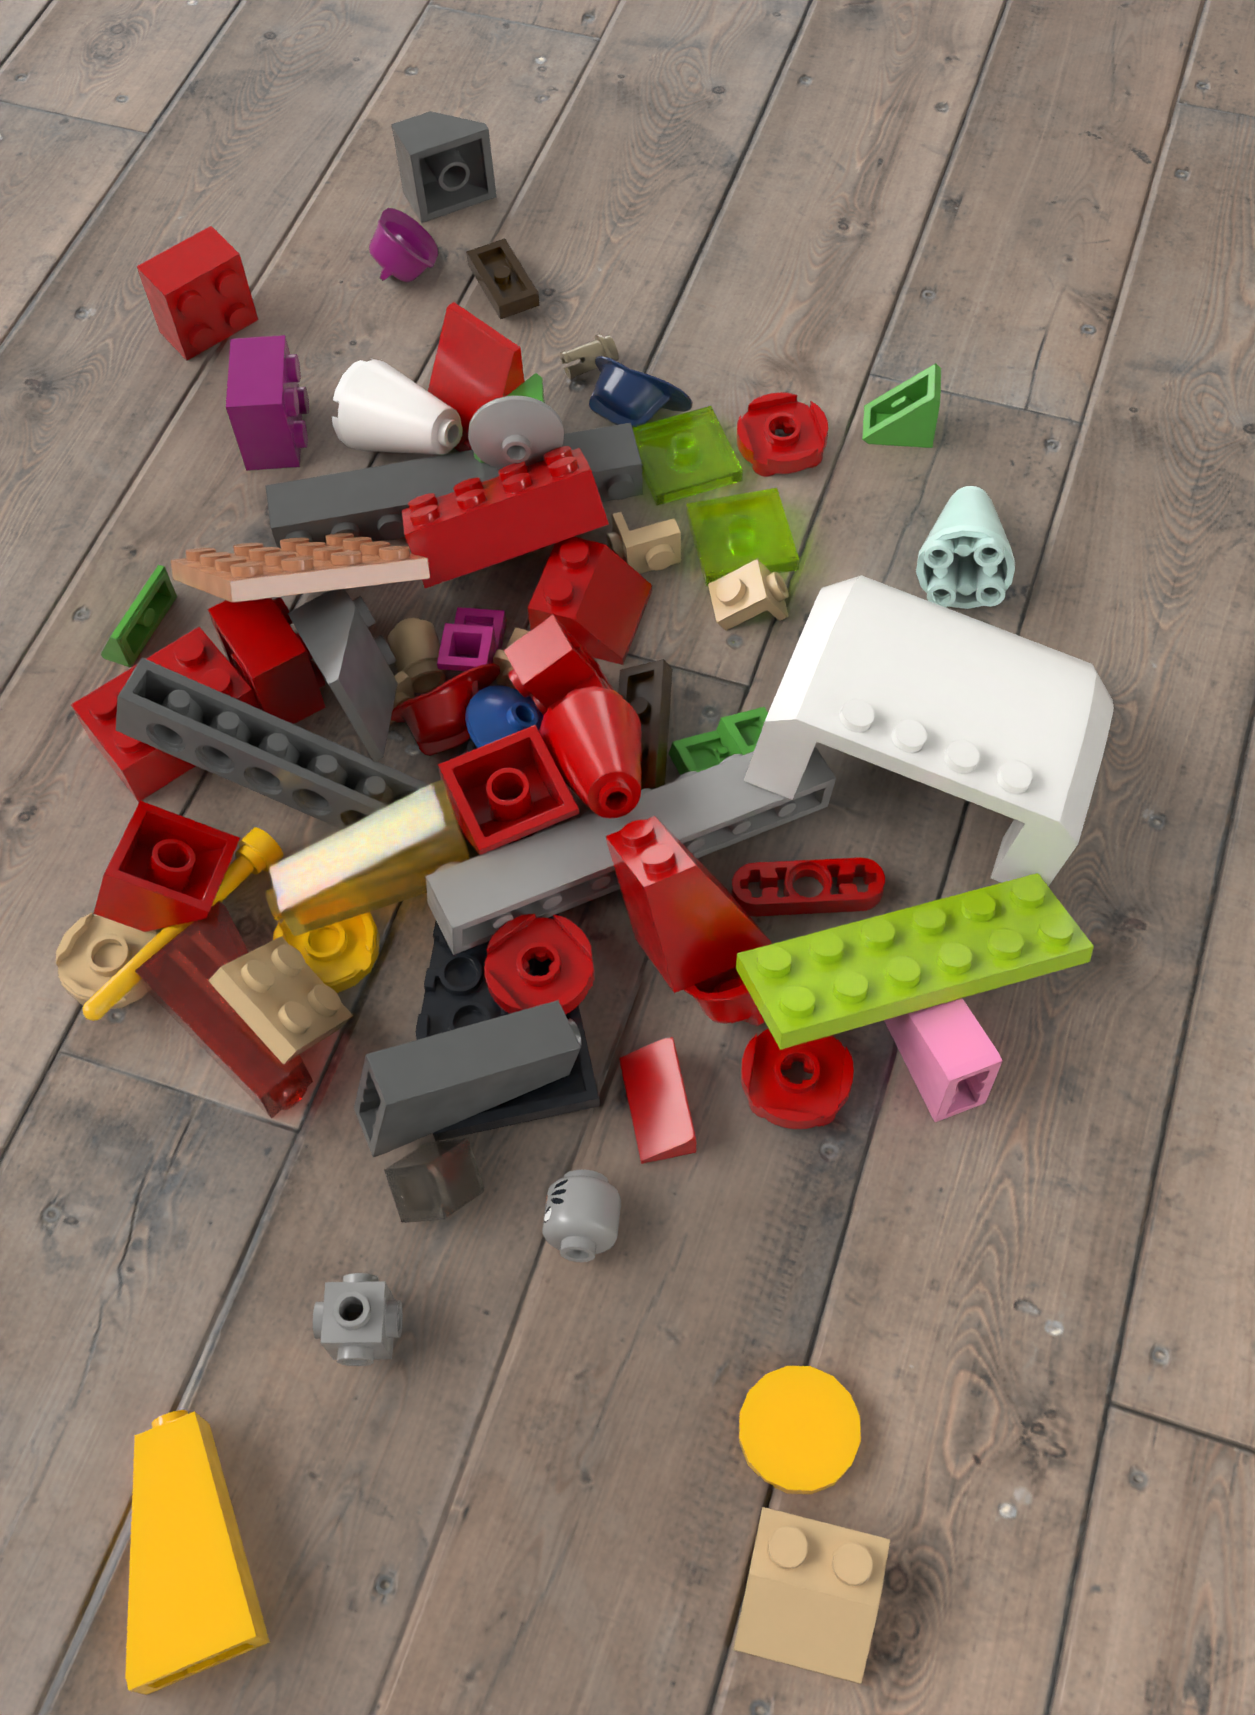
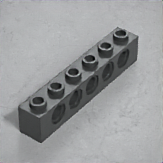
[116,658,434,857]

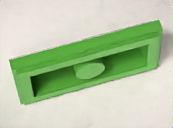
[101,564,177,667]

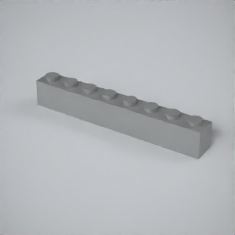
[426,747,836,955]

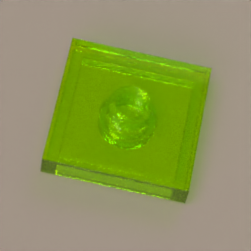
[633,406,743,506]
[686,488,799,587]

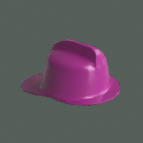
[369,208,438,283]

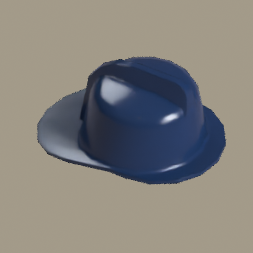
[589,356,693,427]

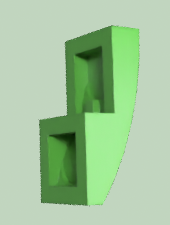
[668,707,768,775]

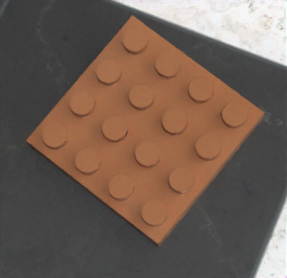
[171,533,430,602]

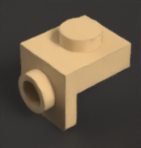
[606,512,681,574]
[708,559,789,631]

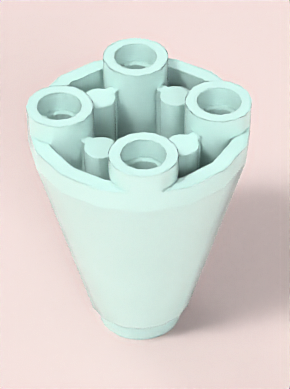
[916,486,1015,609]

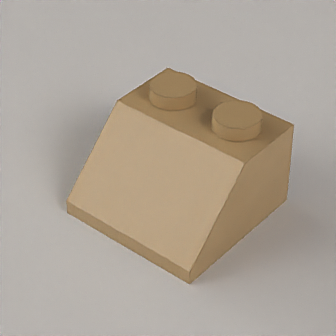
[733,1507,890,1684]

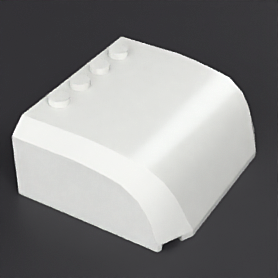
[744,575,1114,886]

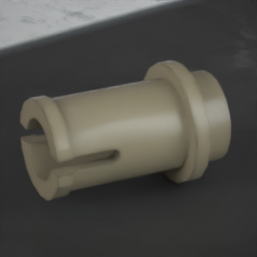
[560,333,619,380]

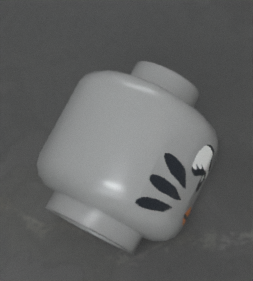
[542,1169,621,1262]

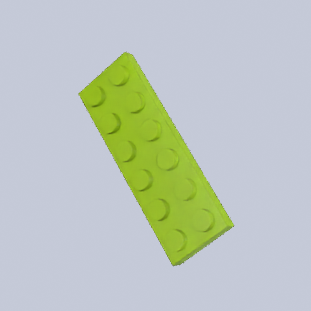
[736,873,1094,1050]

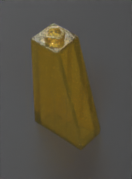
[266,780,470,936]

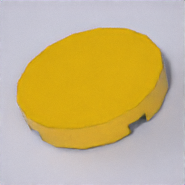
[273,893,380,993]
[739,1366,861,1494]

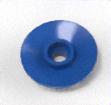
[465,686,544,748]

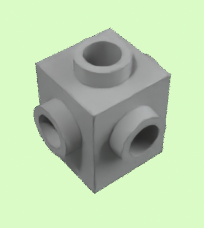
[313,1273,403,1366]

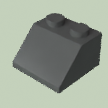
[391,111,497,223]

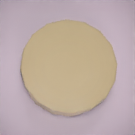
[56,913,165,1009]

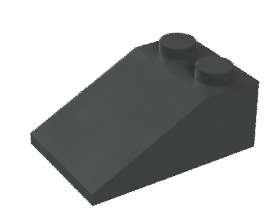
[287,589,398,762]

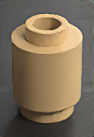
[388,618,446,693]

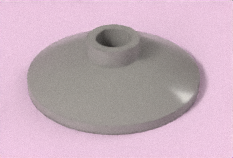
[468,396,564,469]

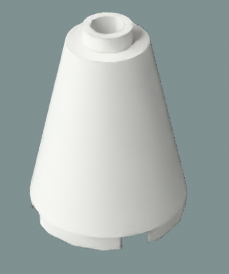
[332,359,462,455]

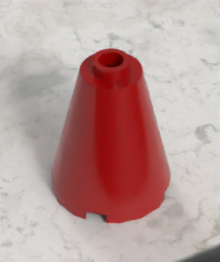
[539,686,642,819]

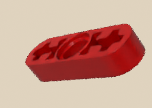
[732,857,885,917]

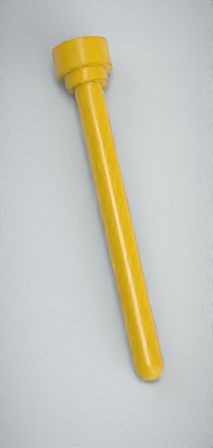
[83,827,284,1021]

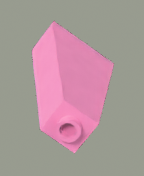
[884,998,1003,1122]

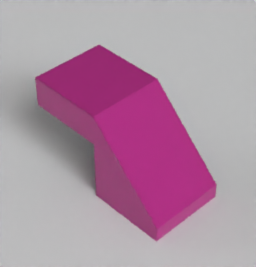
[437,607,506,671]

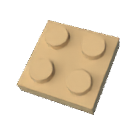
[208,936,353,1064]

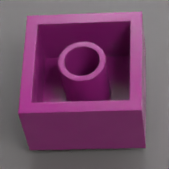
[226,335,309,471]

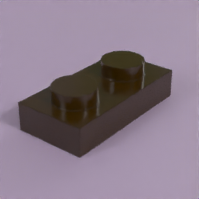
[466,238,540,320]

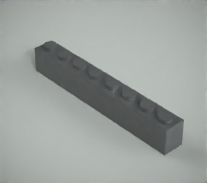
[265,423,643,548]

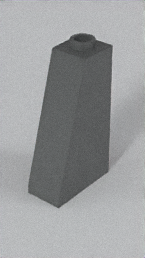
[354,1000,582,1157]

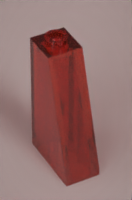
[135,901,313,1119]

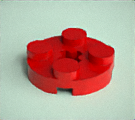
[737,392,828,477]
[484,913,595,1014]
[741,1029,854,1129]

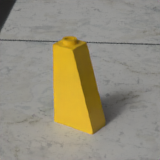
[125,1410,270,1695]

